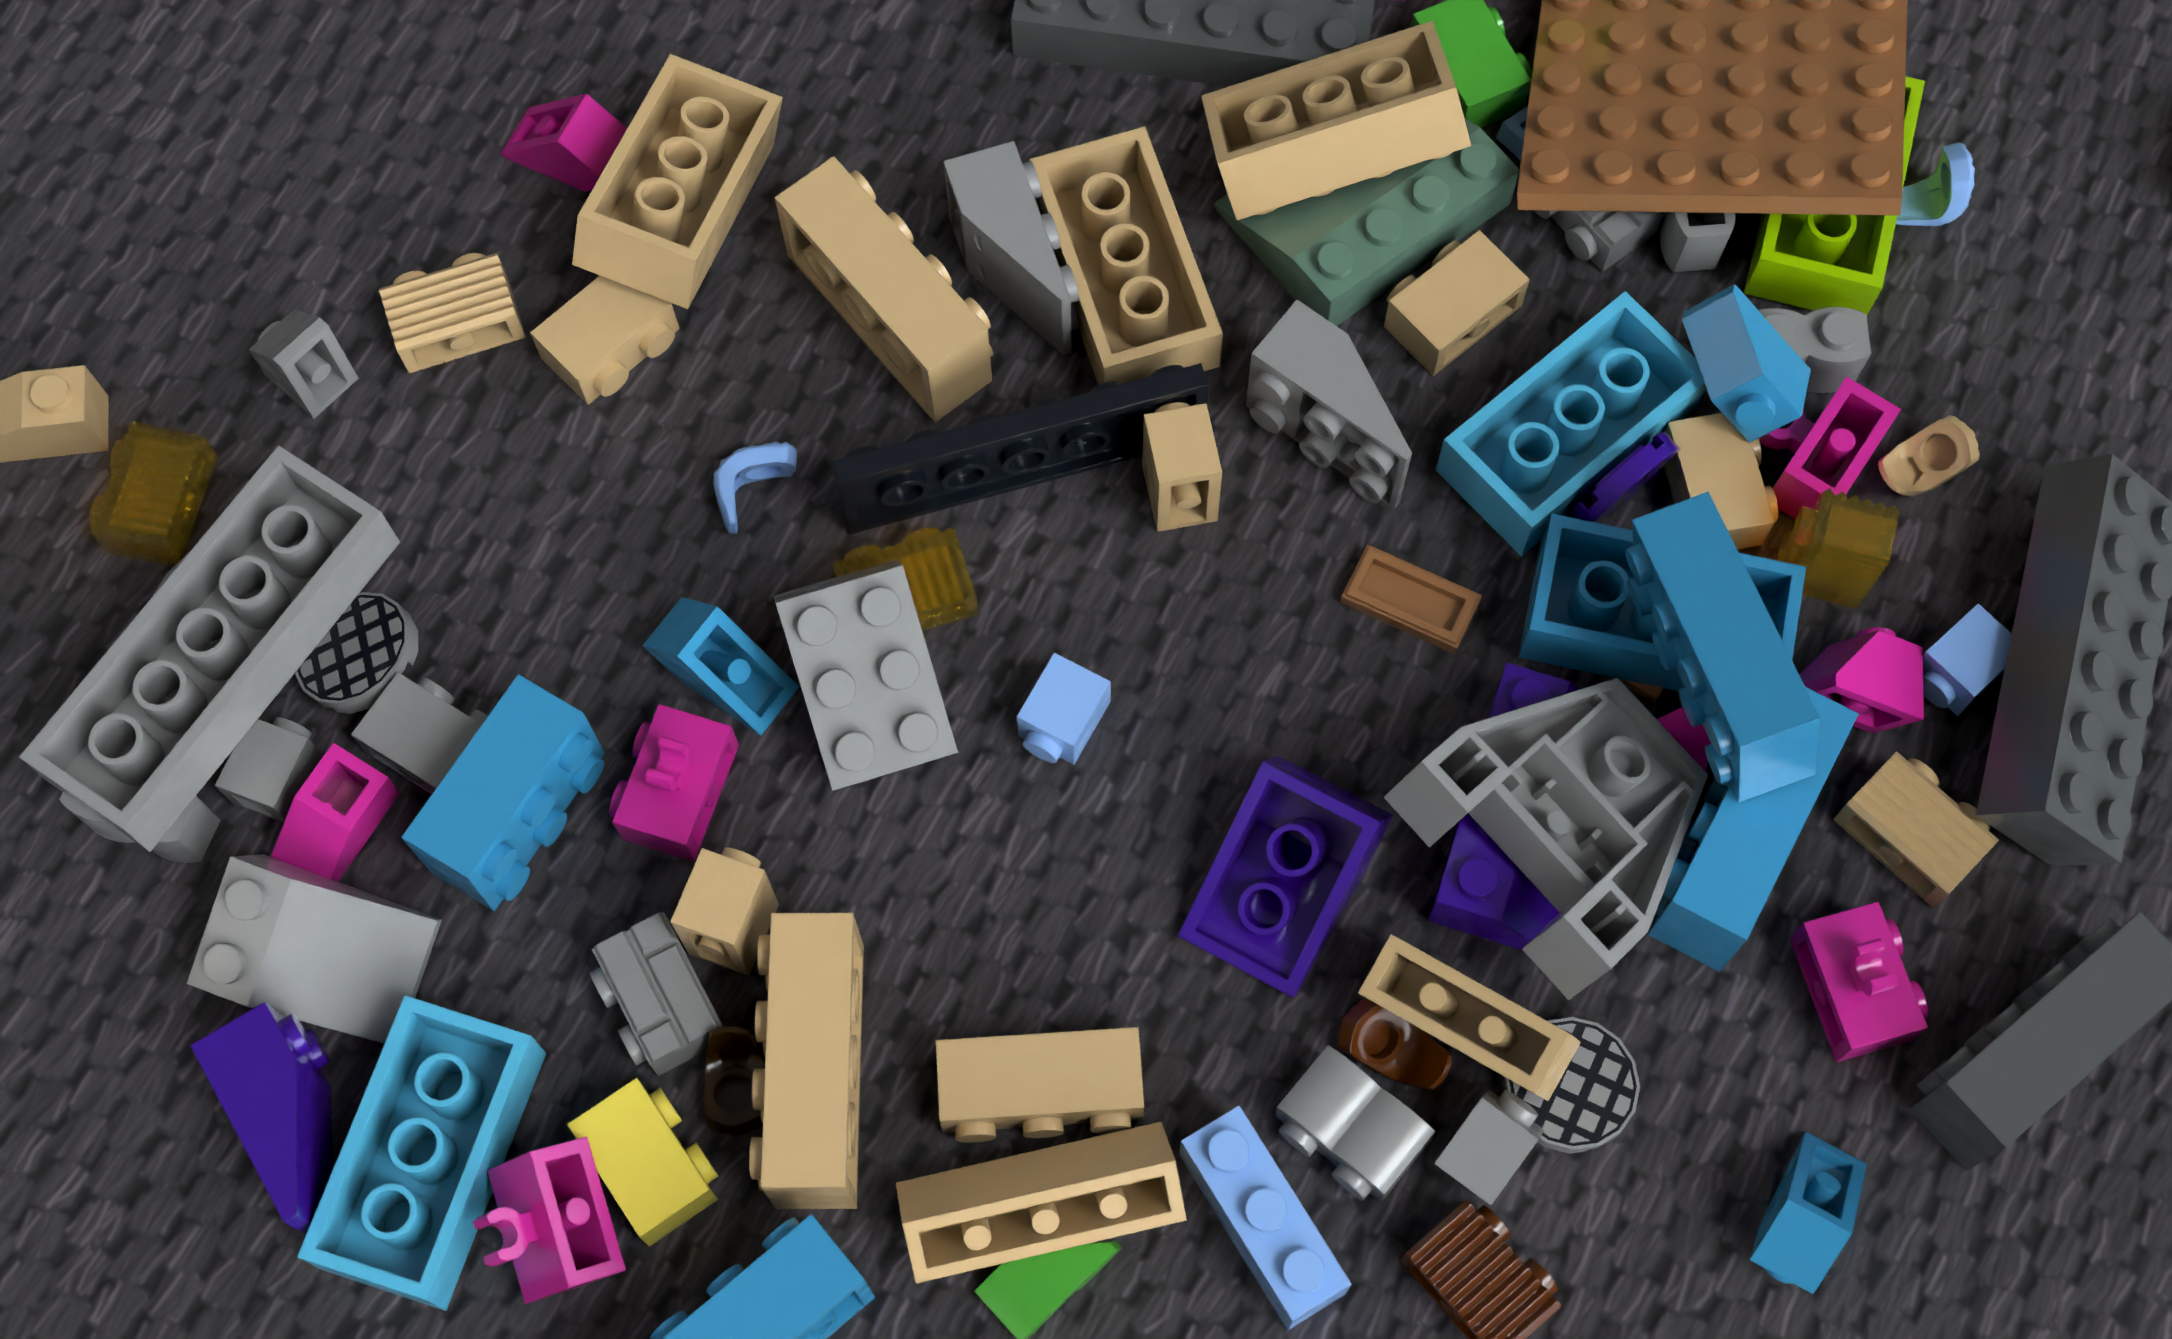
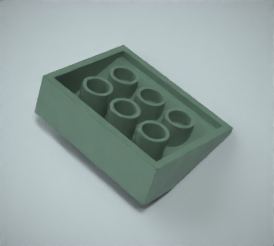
[1214,118,1520,326]

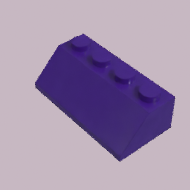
[1428,662,1580,950]

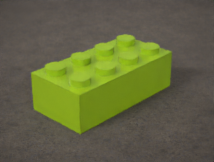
[1744,76,1925,315]

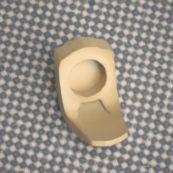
[1878,415,1980,497]

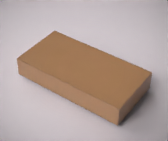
[1340,544,1482,654]

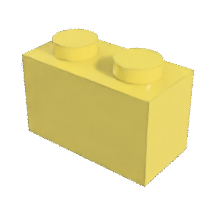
[567,1078,718,1247]

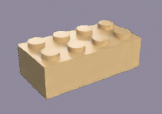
[1201,20,1471,220]
[572,54,783,309]
[1029,126,1223,385]
[775,156,993,422]
[749,913,864,1209]

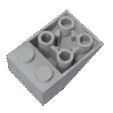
[943,141,1079,355]
[1246,300,1412,509]

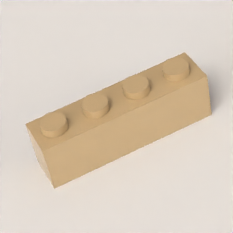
[896,1122,1187,1284]

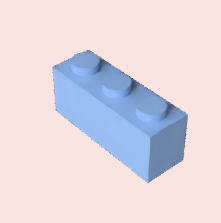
[1179,1105,1352,1330]

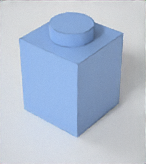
[1923,603,2012,716]
[1017,653,1111,765]

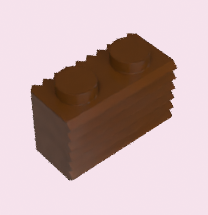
[1400,1199,1562,1339]

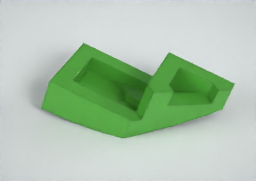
[974,1240,1122,1339]

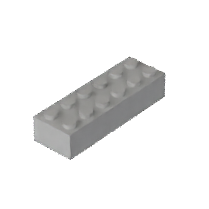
[19,445,400,852]

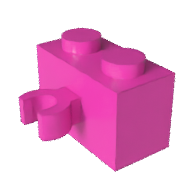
[1759,376,1901,534]
[609,704,739,862]
[1789,902,1928,1063]
[473,1137,626,1304]

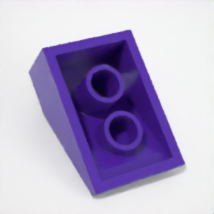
[1178,756,1393,998]
[190,1002,332,1235]

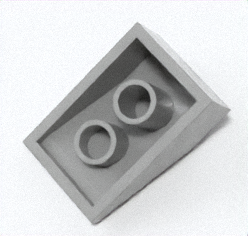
[187,854,442,1043]

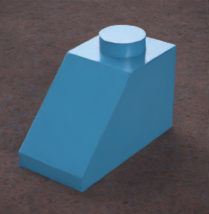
[1682,284,1811,443]
[642,597,800,736]
[1750,1131,1867,1294]

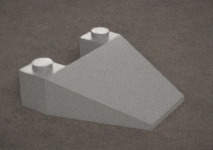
[1384,678,1708,1000]

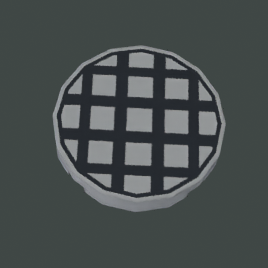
[295,592,418,714]
[1502,1017,1640,1154]

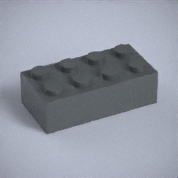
[1910,911,2172,1171]

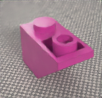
[271,743,400,881]

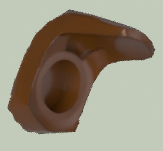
[1337,998,1452,1090]

